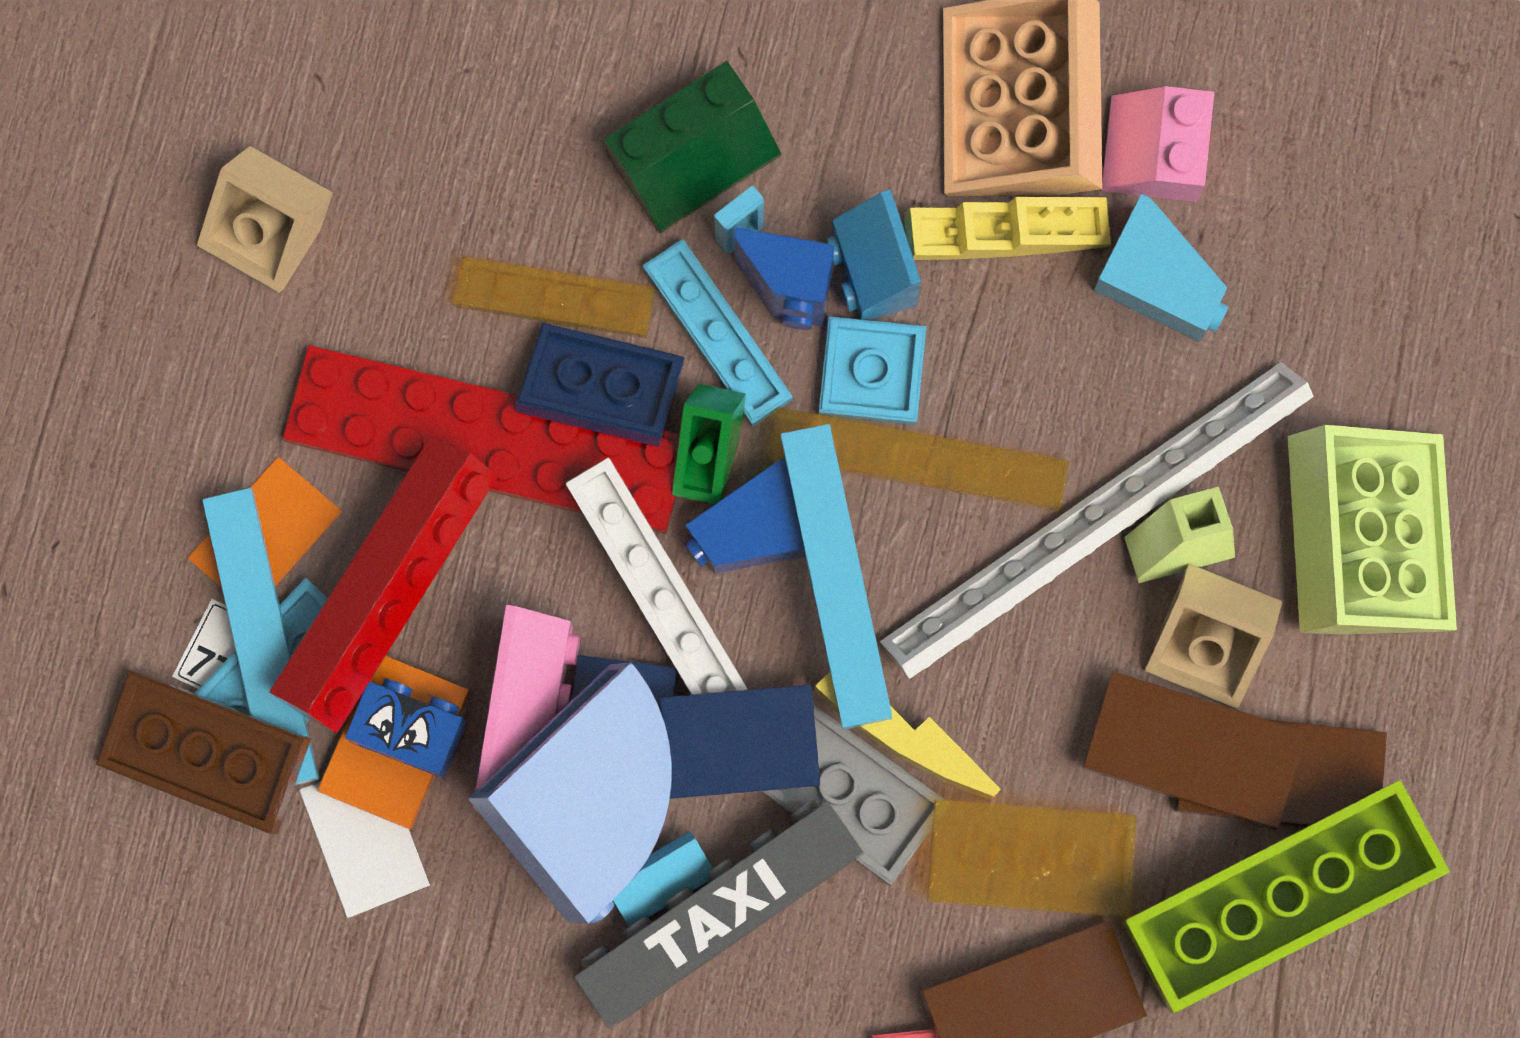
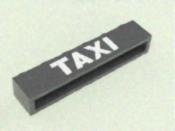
[574,800,865,1028]

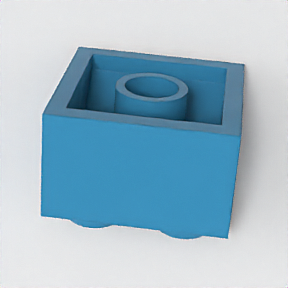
[826,189,921,321]

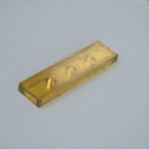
[454,256,656,339]

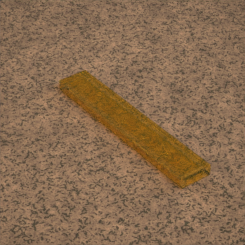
[768,407,1069,511]

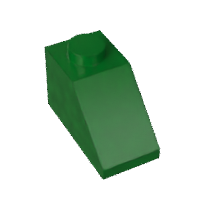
[672,384,746,504]

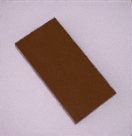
[96,670,311,834]
[1082,671,1307,830]
[1176,719,1387,826]
[920,920,1147,1038]

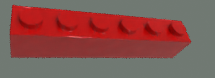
[269,436,498,733]

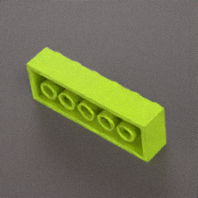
[1122,780,1450,1014]

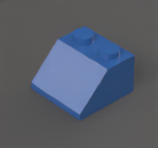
[734,227,834,330]

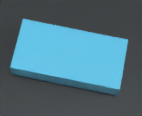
[714,185,764,254]
[613,831,713,927]

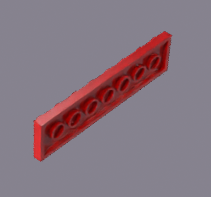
[283,345,680,534]

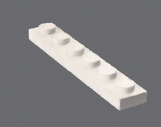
[566,458,748,694]

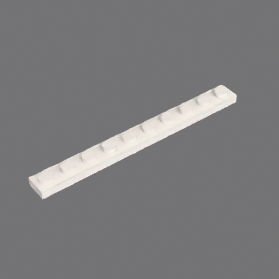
[880,362,1314,679]

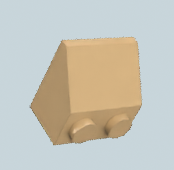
[197,146,333,293]
[1145,564,1283,709]

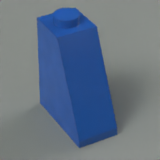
[684,457,806,574]

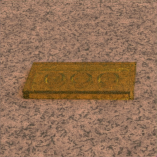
[927,799,1137,917]

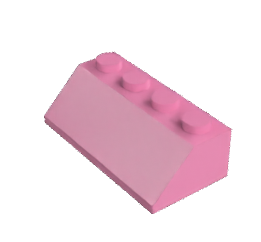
[473,605,580,812]

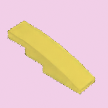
[904,197,1111,260]
[815,672,1001,801]

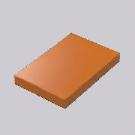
[317,656,470,830]

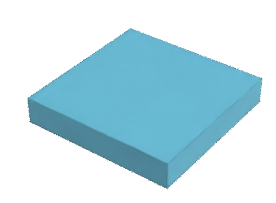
[819,317,927,425]

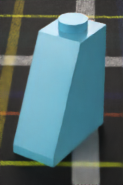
[1094,193,1229,342]

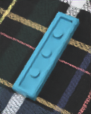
[642,239,793,427]

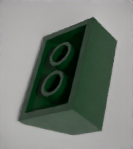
[604,61,781,233]

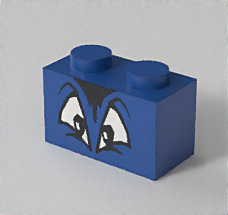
[345,678,467,779]

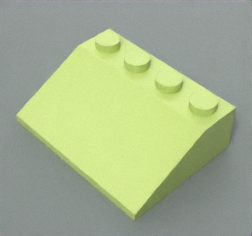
[1288,425,1457,635]

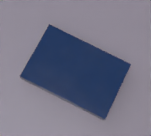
[516,322,685,447]
[660,684,821,799]

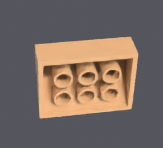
[943,0,1102,196]

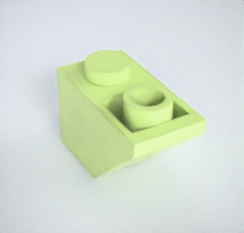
[1125,487,1235,584]

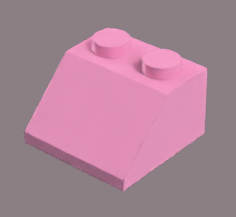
[1101,86,1214,202]

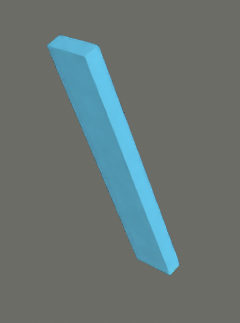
[781,424,893,730]
[202,488,319,785]

